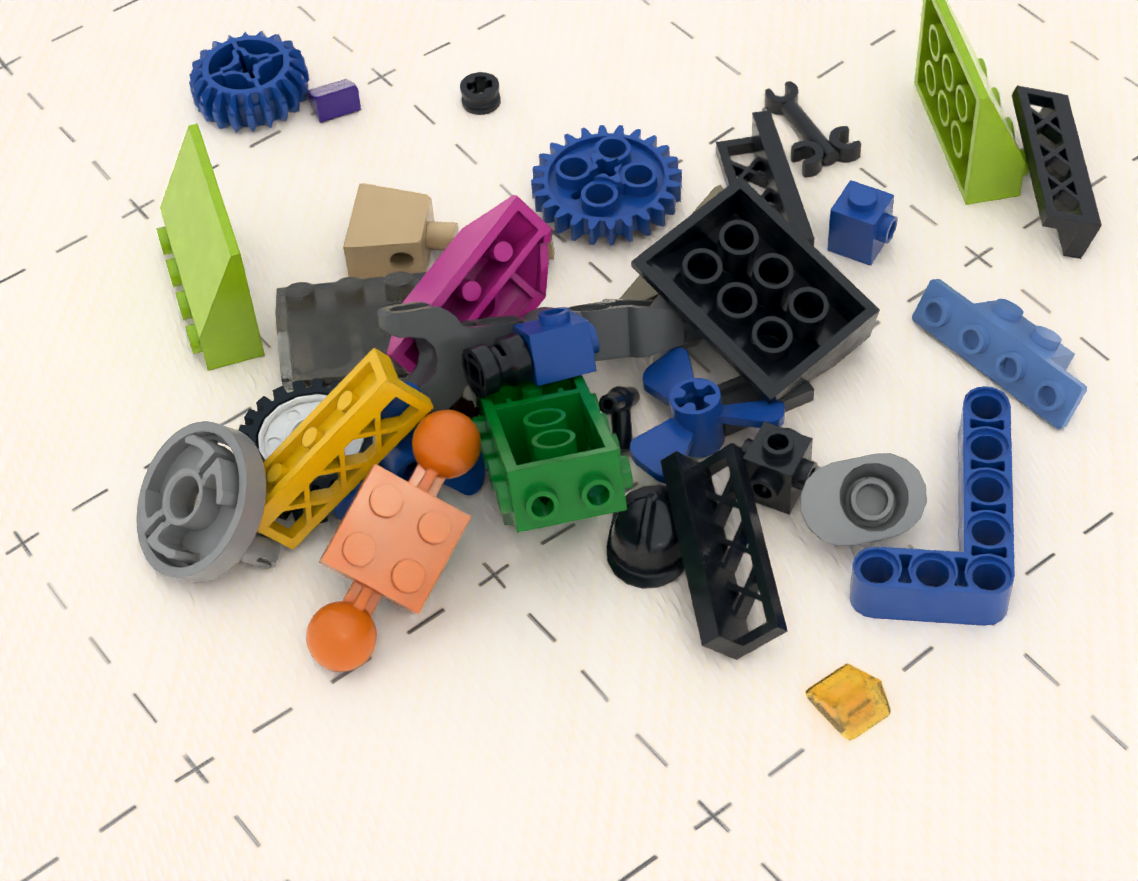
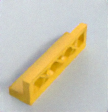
[257,348,434,550]

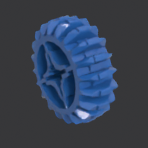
[189,30,310,133]

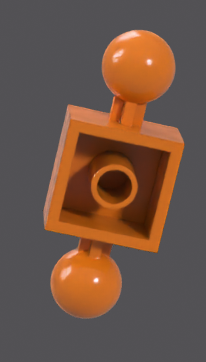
[306,410,481,672]

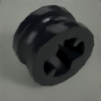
[460,72,501,115]

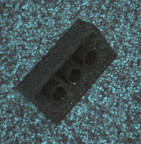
[275,271,427,391]

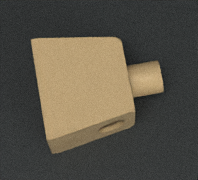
[343,183,459,281]

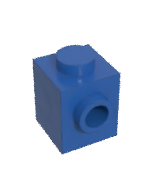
[827,180,898,266]
[513,307,599,386]

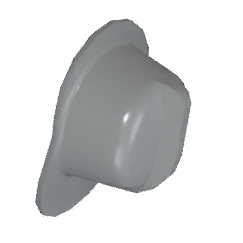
[800,453,927,546]

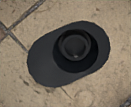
[606,485,685,589]

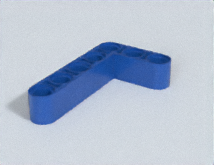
[849,386,1015,626]

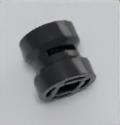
[462,332,533,399]

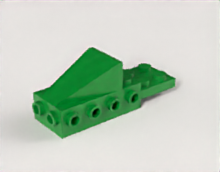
[469,375,633,533]

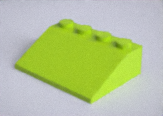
[914,0,1029,205]
[156,123,265,371]

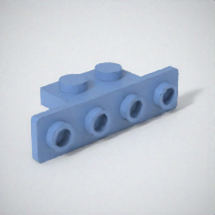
[912,279,1087,429]

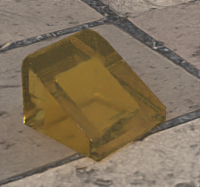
[804,663,891,741]

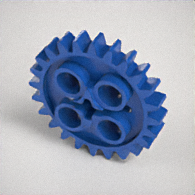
[531,125,682,246]

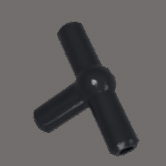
[599,386,640,452]

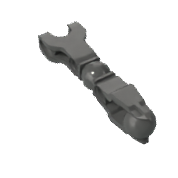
[377,295,703,413]

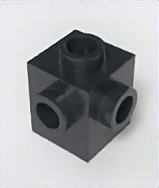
[741,421,817,515]

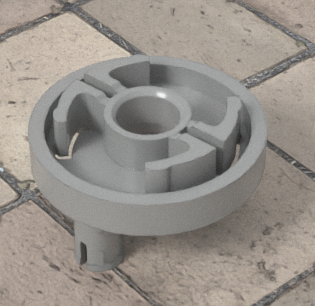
[136,421,280,583]

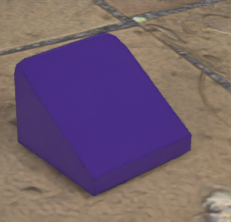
[306,78,361,123]

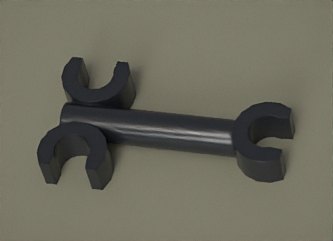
[765,81,862,178]

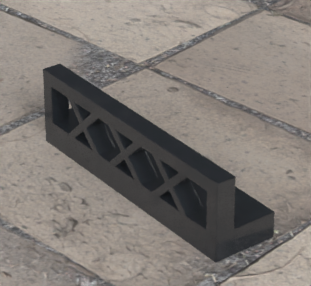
[1011,85,1102,259]
[716,110,815,246]
[660,443,788,660]

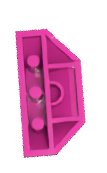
[387,195,552,374]

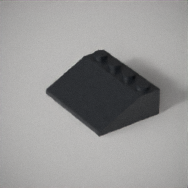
[631,176,880,404]

